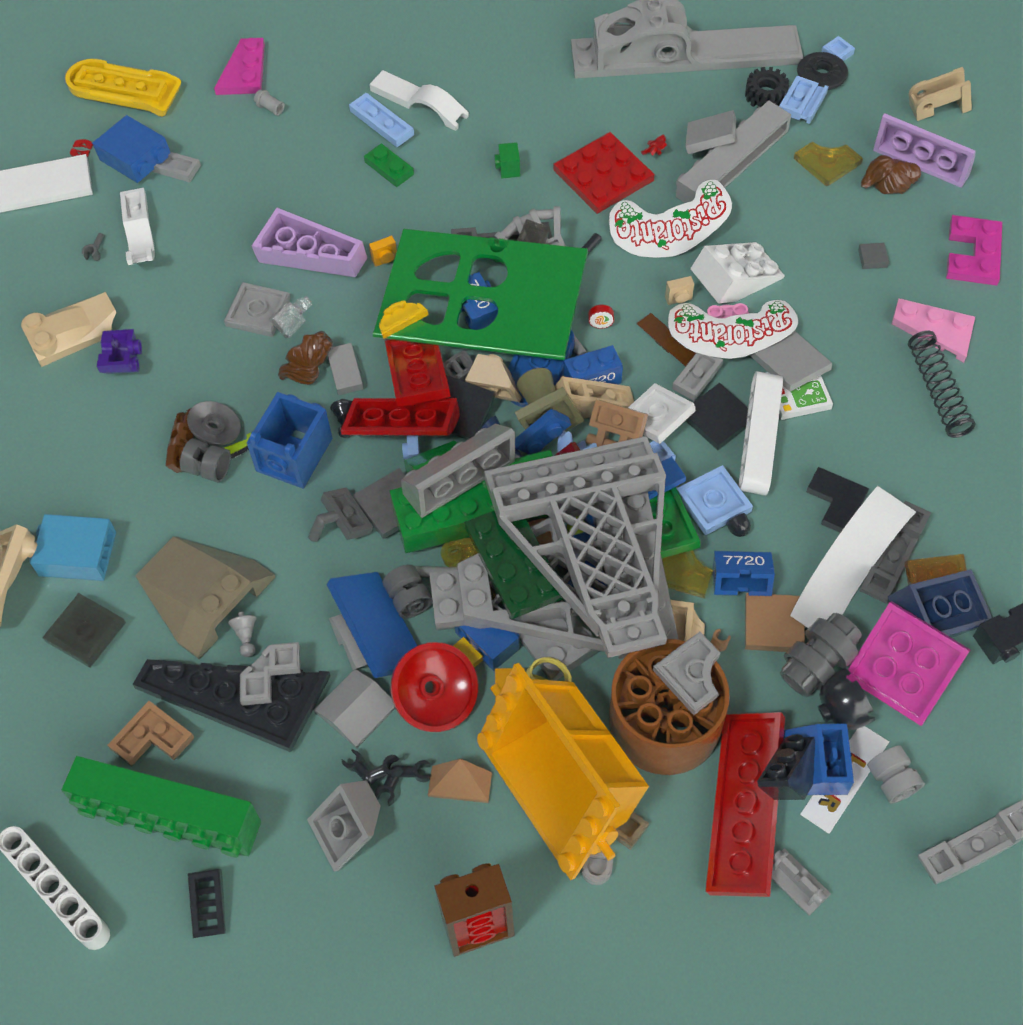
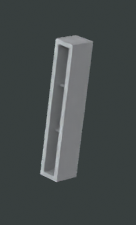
[676,101,791,203]

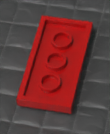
[385,339,451,407]

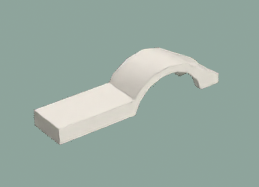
[370,70,469,131]
[120,188,155,265]

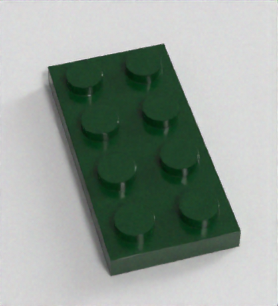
[464,510,564,620]

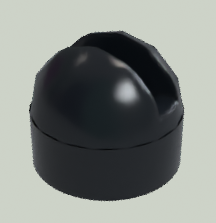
[726,513,751,537]

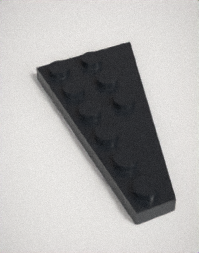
[133,659,331,752]

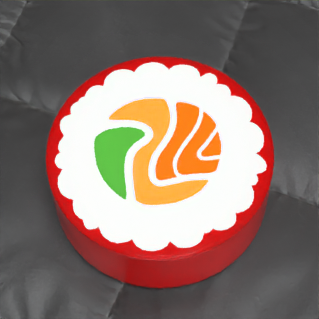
[588,305,614,329]

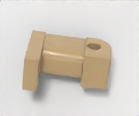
[909,67,972,121]

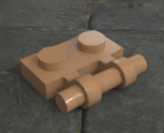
[586,399,648,447]

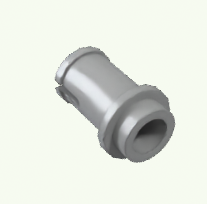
[254,90,285,116]

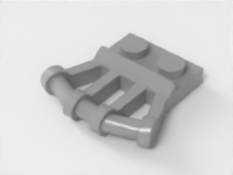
[494,206,565,246]

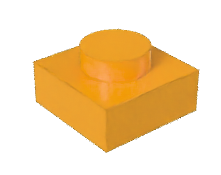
[369,235,397,267]

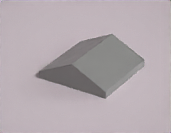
[314,670,396,748]

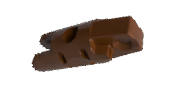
[166,408,195,473]

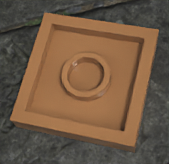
[745,593,805,652]

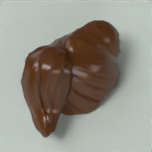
[861,155,921,194]
[278,331,333,385]

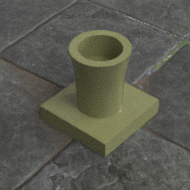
[515,368,584,431]

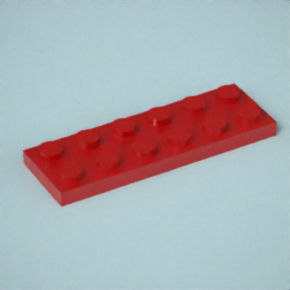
[705,712,785,897]

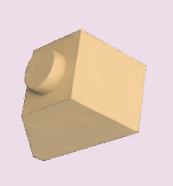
[465,354,521,402]

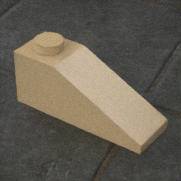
[554,376,634,418]

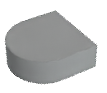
[581,852,613,885]

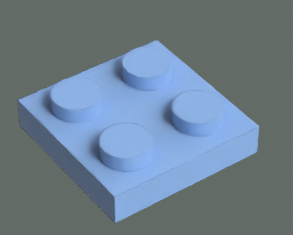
[676,465,753,535]

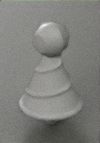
[228,612,257,657]

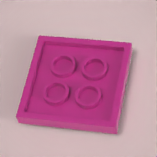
[846,601,970,726]

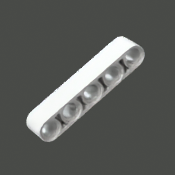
[738,371,783,496]
[0,826,110,950]

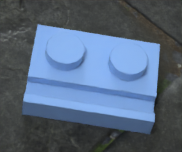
[779,76,828,124]

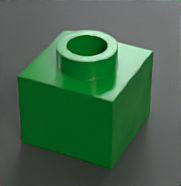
[494,142,520,179]

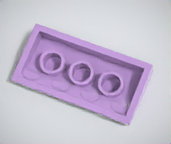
[873,113,976,188]

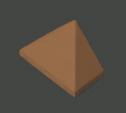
[428,759,492,803]

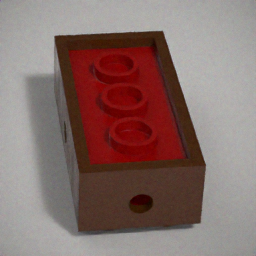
[434,863,515,957]

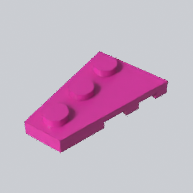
[214,38,265,95]

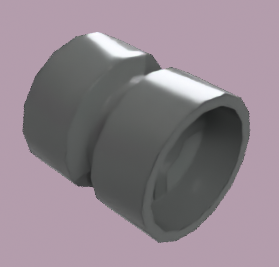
[180,438,231,483]
[383,564,433,619]

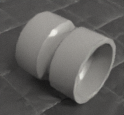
[867,746,925,804]

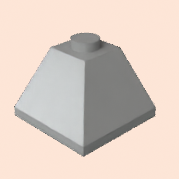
[307,780,381,872]

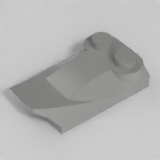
[503,600,599,681]

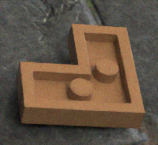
[107,701,194,766]

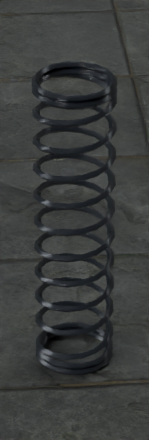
[908,330,976,438]

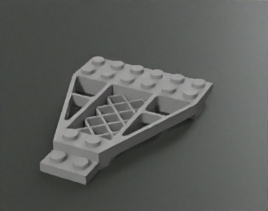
[484,436,667,658]
[429,492,678,659]

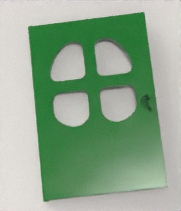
[373,229,588,360]

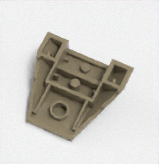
[135,536,275,659]

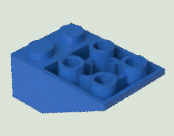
[783,724,854,795]

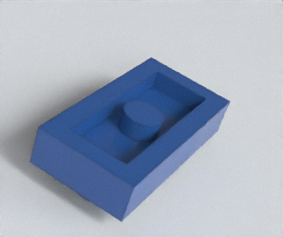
[515,409,572,455]

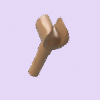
[711,629,731,652]

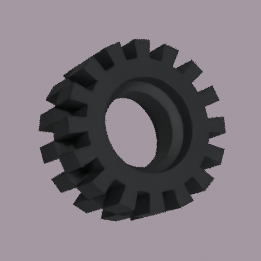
[745,67,789,108]

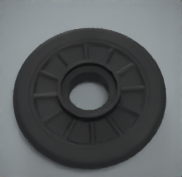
[797,52,848,90]

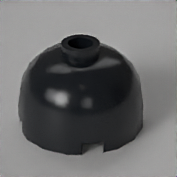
[817,668,875,730]

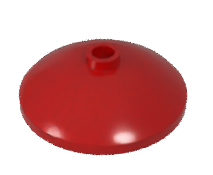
[391,642,478,732]

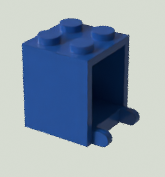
[247,392,333,489]

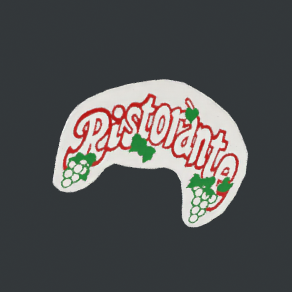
[609,180,732,258]
[668,300,798,359]

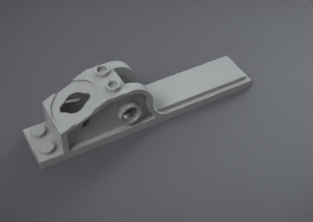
[571,0,803,78]

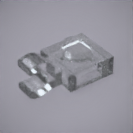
[269,296,313,338]

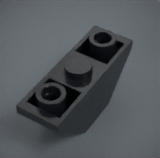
[757,734,815,800]

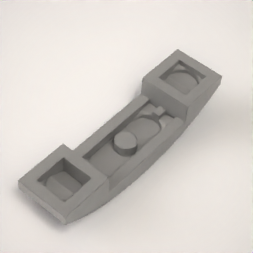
[917,800,1023,885]

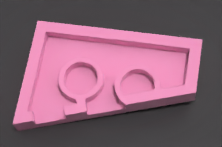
[892,299,975,363]

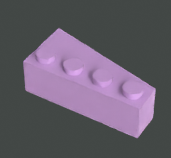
[252,208,367,277]

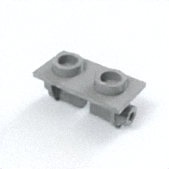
[772,848,831,916]

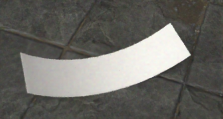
[790,486,916,628]

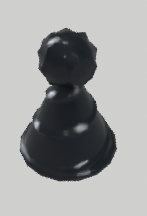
[330,399,352,438]

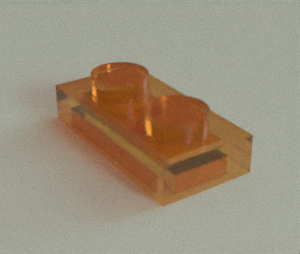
[905,554,966,585]

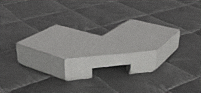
[240,642,301,706]

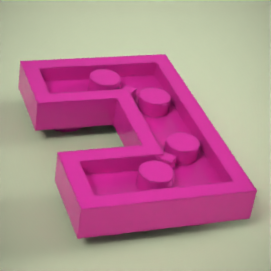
[946,215,1002,286]

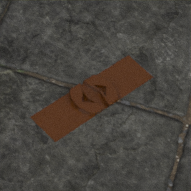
[636,313,696,367]

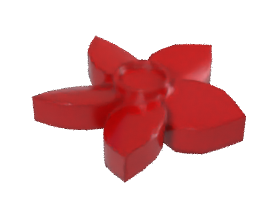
[641,134,667,156]

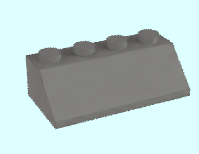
[401,424,515,518]

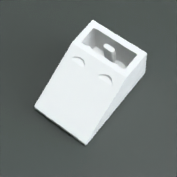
[691,242,785,303]

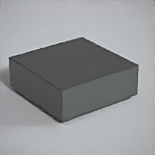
[858,242,889,269]

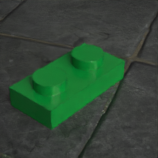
[364,143,414,187]

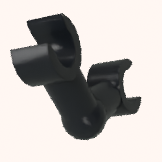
[341,749,404,785]
[375,760,431,806]

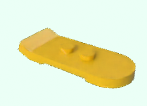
[65,59,181,117]

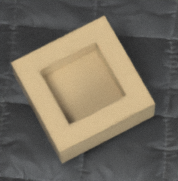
[665,276,694,305]

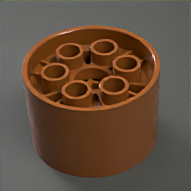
[609,639,729,775]

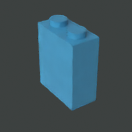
[29,514,116,581]

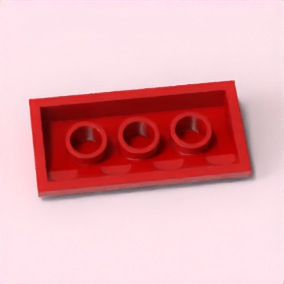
[341,398,460,435]

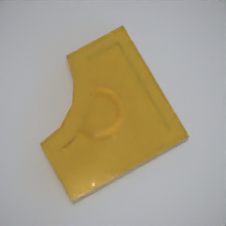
[794,142,863,187]
[662,550,713,598]

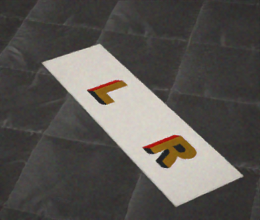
[800,726,889,834]

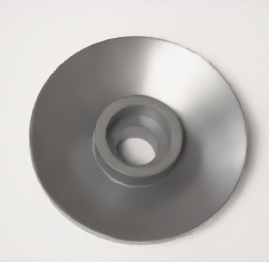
[187,401,241,445]

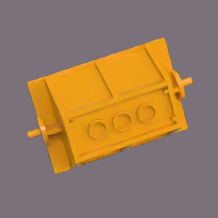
[477,663,649,881]

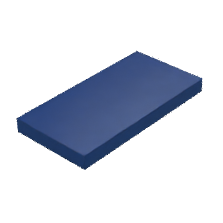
[326,572,417,678]

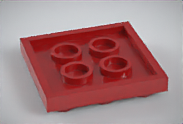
[553,132,655,214]

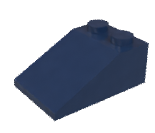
[888,569,992,638]

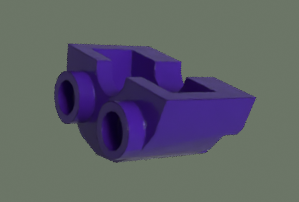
[97,329,142,374]

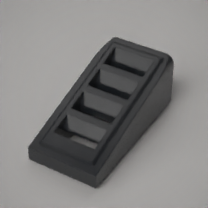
[188,869,226,938]

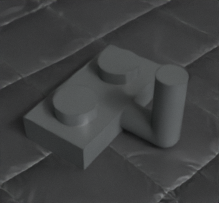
[308,487,373,542]

